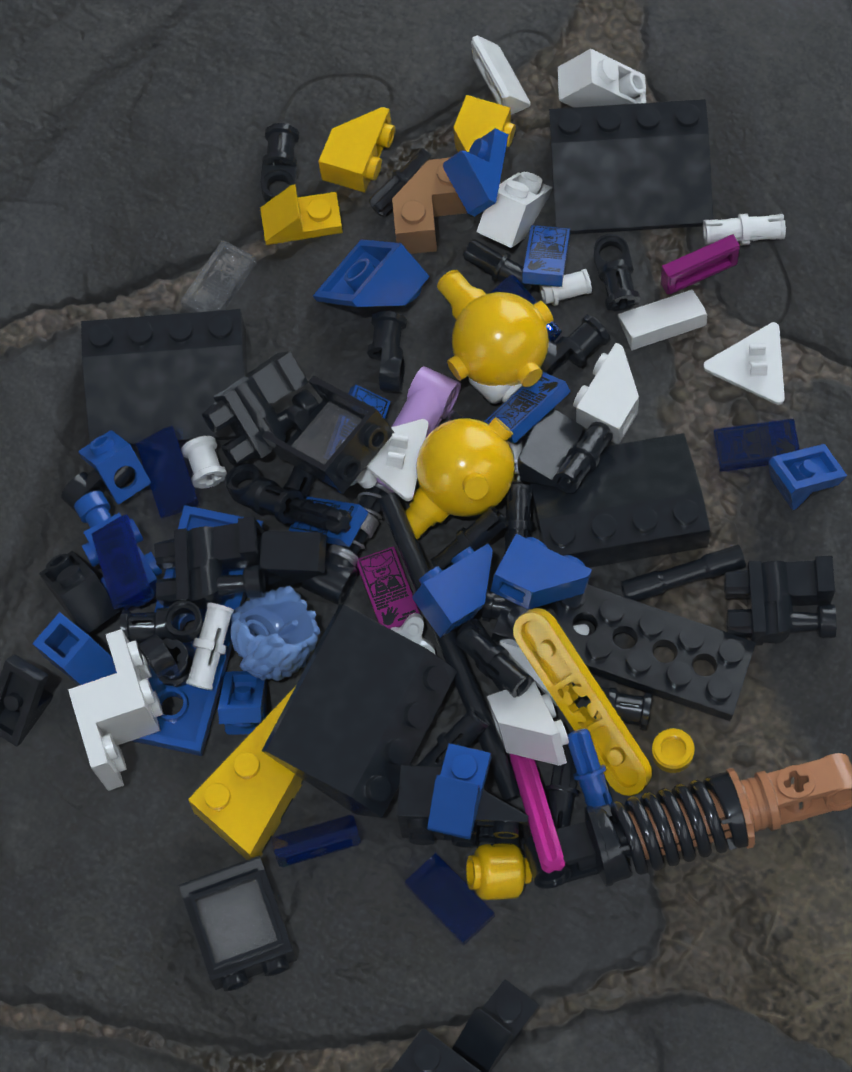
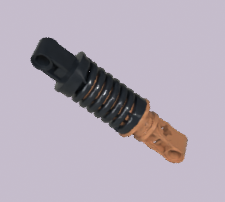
[523,753,852,889]

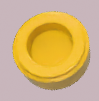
[652,728,695,773]

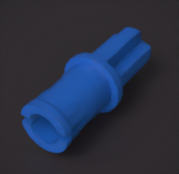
[568,729,613,807]

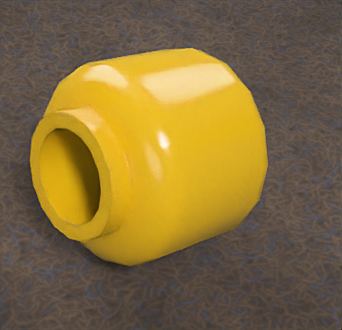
[466,844,532,900]

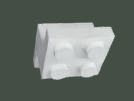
[68,629,163,791]

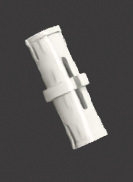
[703,214,786,246]
[186,603,234,691]

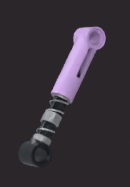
[302,366,461,605]

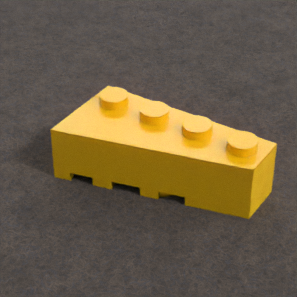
[188,686,303,860]

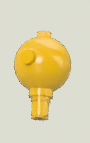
[437,270,553,387]
[405,417,515,540]

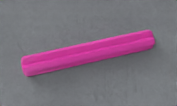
[510,754,565,873]

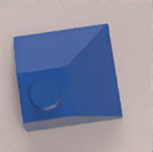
[313,239,430,307]

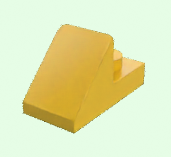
[260,184,343,245]

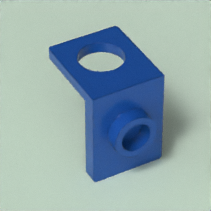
[78,430,151,504]

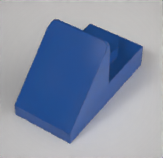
[443,128,509,217]
[768,444,847,510]
[218,671,267,735]
[427,743,491,840]

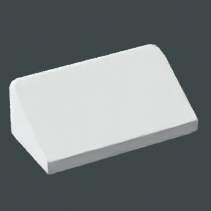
[471,35,530,115]
[618,290,707,351]

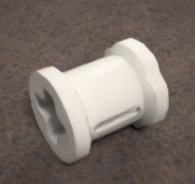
[181,436,227,489]

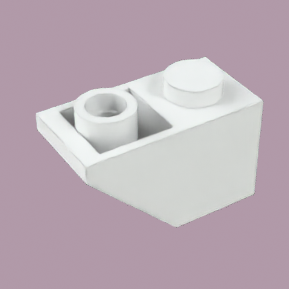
[558,49,646,107]
[476,172,553,248]
[573,343,639,444]
[487,680,569,766]

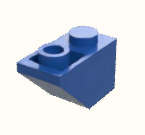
[490,534,592,609]
[412,544,493,638]
[32,612,117,686]

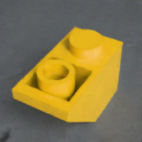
[453,95,516,152]
[318,107,395,193]

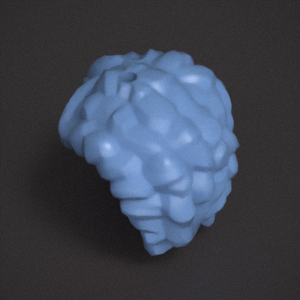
[231,586,320,681]

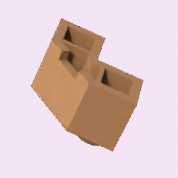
[392,158,467,254]

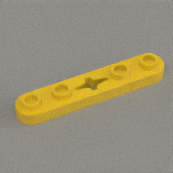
[513,608,652,796]

